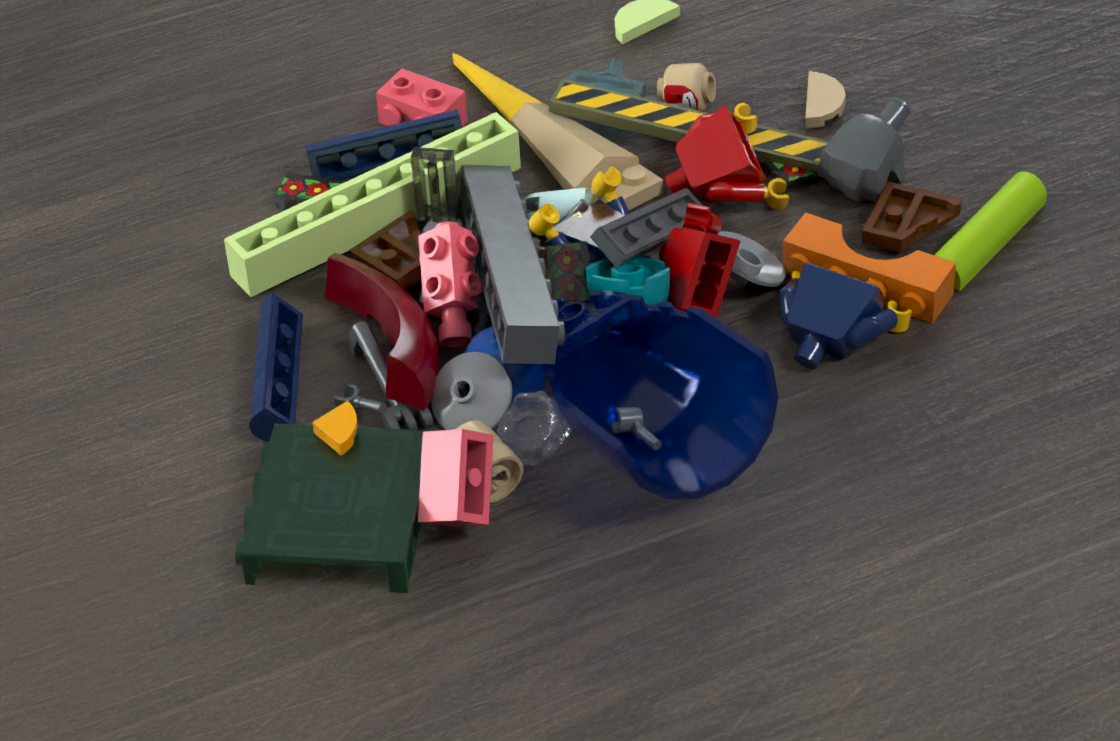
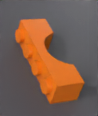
[782,212,956,324]

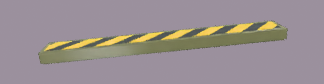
[549,79,829,177]

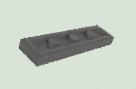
[590,188,703,268]

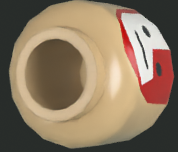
[657,63,716,111]

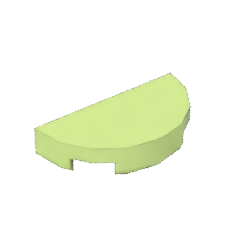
[614,0,680,45]

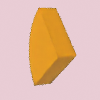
[312,401,358,456]

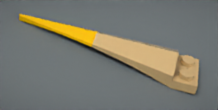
[453,53,664,210]

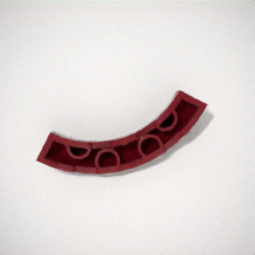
[325,253,440,410]

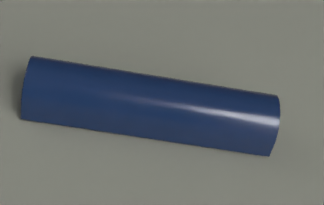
[305,109,462,184]
[249,293,303,442]

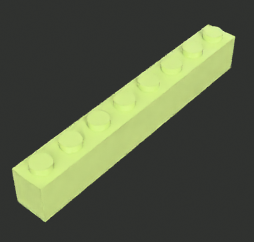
[224,112,521,297]

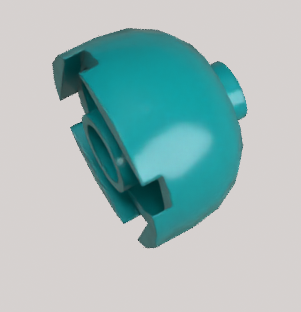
[586,257,670,329]

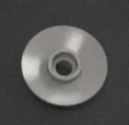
[718,231,786,287]
[431,352,512,430]

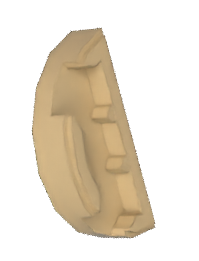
[805,71,846,129]

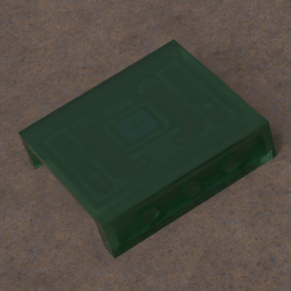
[235,423,429,593]

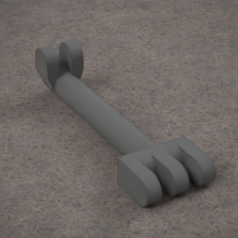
[348,321,434,439]

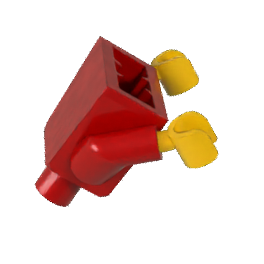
[665,103,789,210]

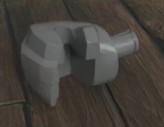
[819,97,911,203]

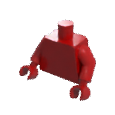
[650,202,741,334]

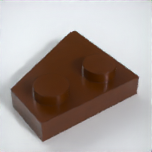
[862,181,962,252]
[349,210,422,290]

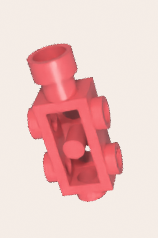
[418,222,482,349]

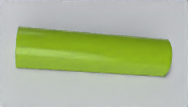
[934,171,1047,291]

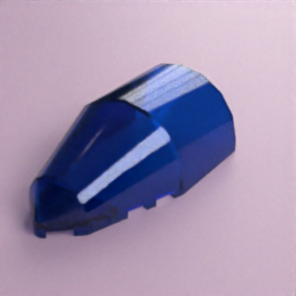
[545,290,779,499]

